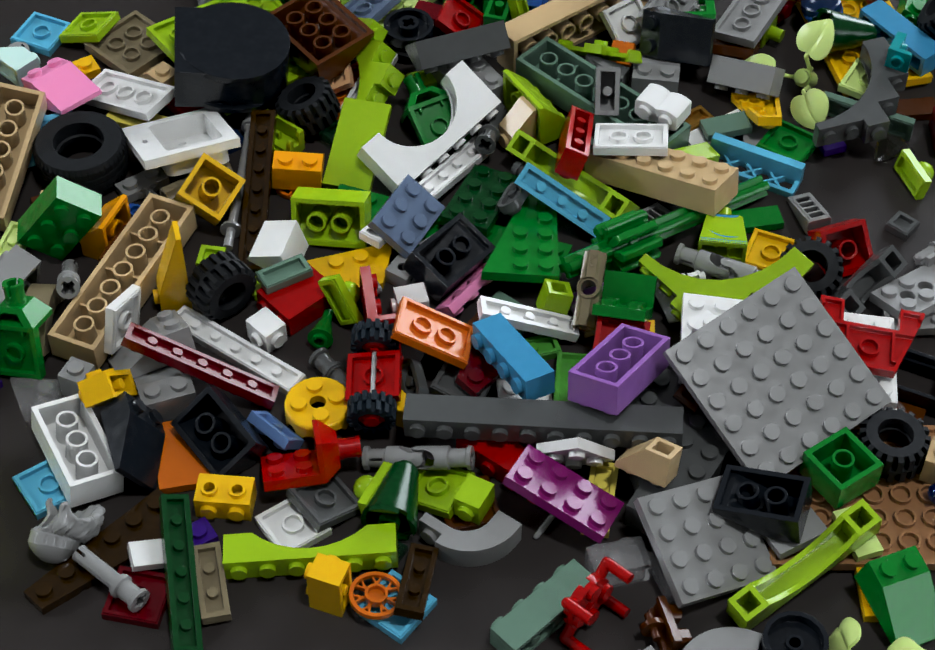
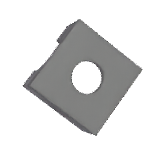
[385,254,415,287]

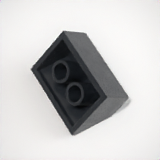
[170,385,271,476]

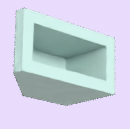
[0,47,41,87]

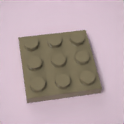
[84,10,168,77]

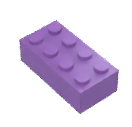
[568,323,670,416]

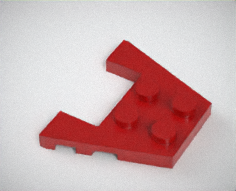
[819,295,925,378]

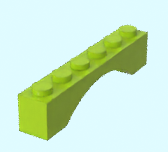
[505,129,640,219]
[726,498,882,630]
[222,523,398,580]

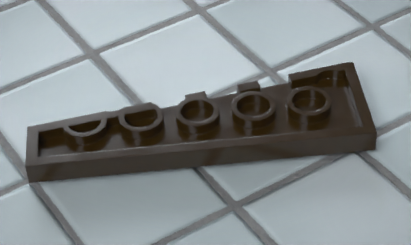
[23,488,194,615]

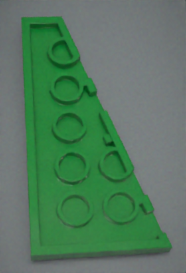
[481,194,559,283]

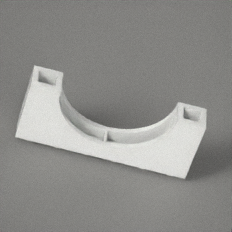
[357,60,501,193]

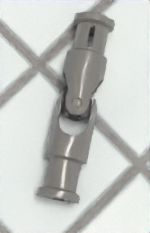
[673,243,761,280]
[362,445,475,470]

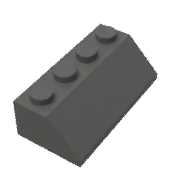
[405,20,511,74]

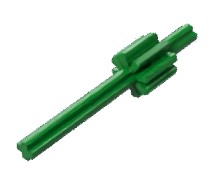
[559,175,770,279]

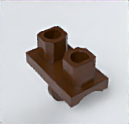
[639,596,692,650]

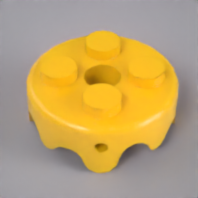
[284,377,349,438]

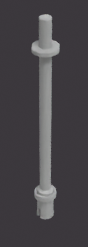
[220,112,251,251]

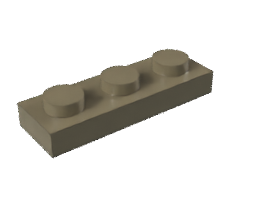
[194,541,232,625]

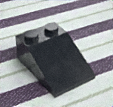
[639,6,716,66]
[402,212,495,302]
[99,391,165,493]
[712,464,813,544]

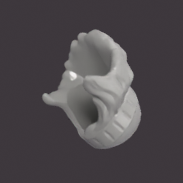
[28,498,105,564]

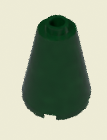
[811,8,877,53]
[361,460,419,541]

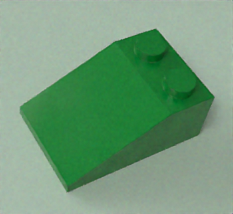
[854,545,935,646]

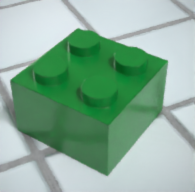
[799,427,884,510]

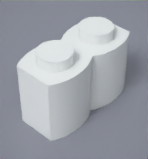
[634,83,692,131]

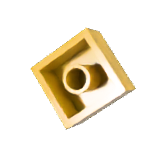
[173,153,246,226]

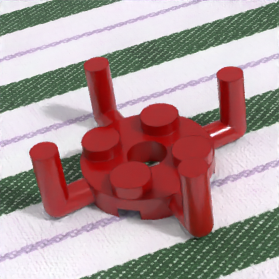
[559,557,634,650]

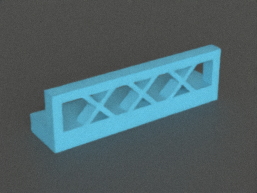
[711,132,806,197]
[514,162,611,237]

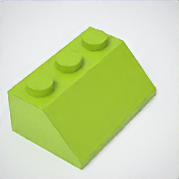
[503,69,566,145]
[290,187,372,249]

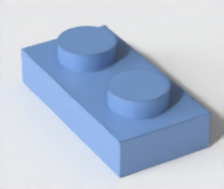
[246,410,305,451]

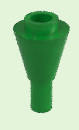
[307,308,334,349]

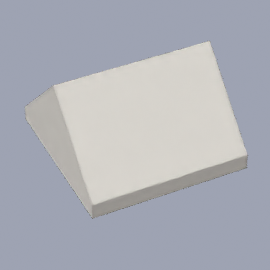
[247,220,309,269]

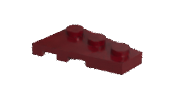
[455,347,500,397]

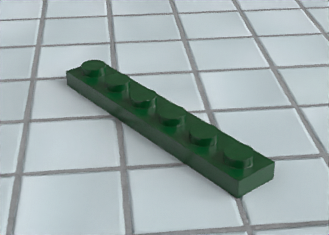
[159,494,203,650]

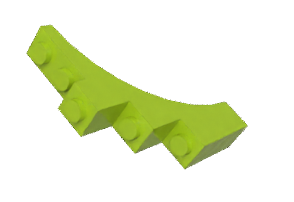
[356,17,405,104]
[639,246,814,322]

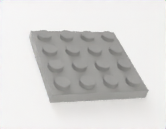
[633,475,776,608]

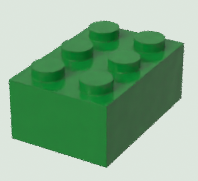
[17,176,102,261]

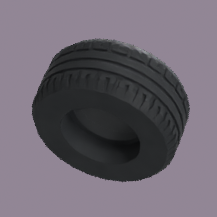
[32,111,130,196]

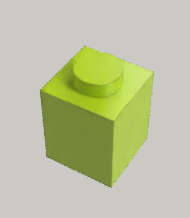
[536,278,574,315]
[454,474,495,525]

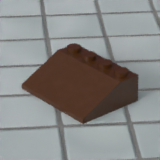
[270,0,374,81]

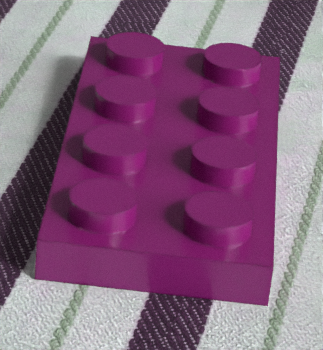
[502,444,625,544]

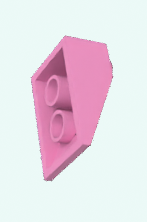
[21,57,102,115]

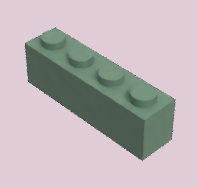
[490,558,591,650]

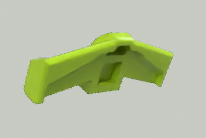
[558,39,642,64]

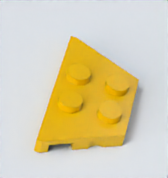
[307,243,394,290]

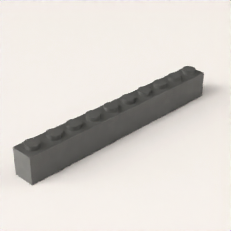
[402,393,684,448]

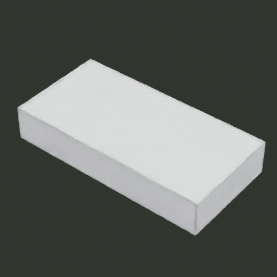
[127,538,164,572]

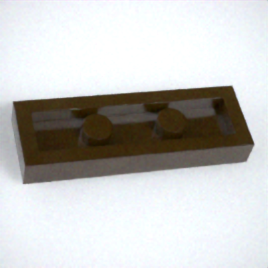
[394,543,439,621]

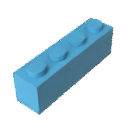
[859,0,935,77]
[471,313,555,400]

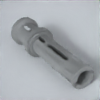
[56,259,81,299]
[72,545,150,613]

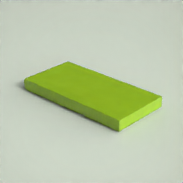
[322,97,392,191]

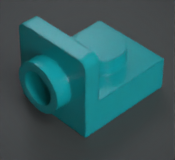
[884,31,913,73]

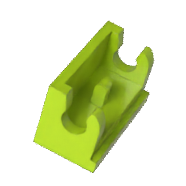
[267,109,305,152]

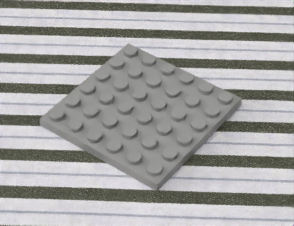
[663,267,892,474]

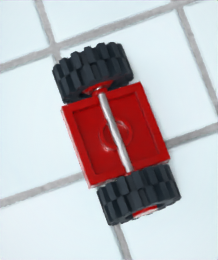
[345,318,403,434]

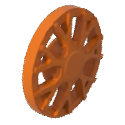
[349,571,400,620]

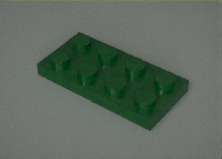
[440,164,518,237]

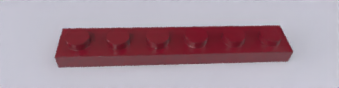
[121,322,280,410]

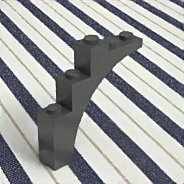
[812,37,909,147]

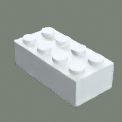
[31,394,124,508]

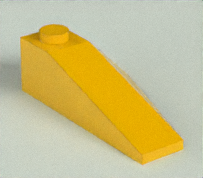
[152,220,193,311]

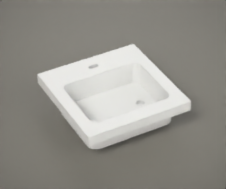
[122,108,241,176]

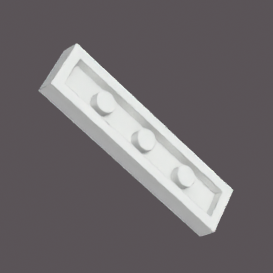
[477,295,580,342]

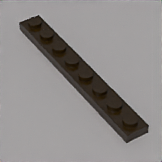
[238,110,277,273]

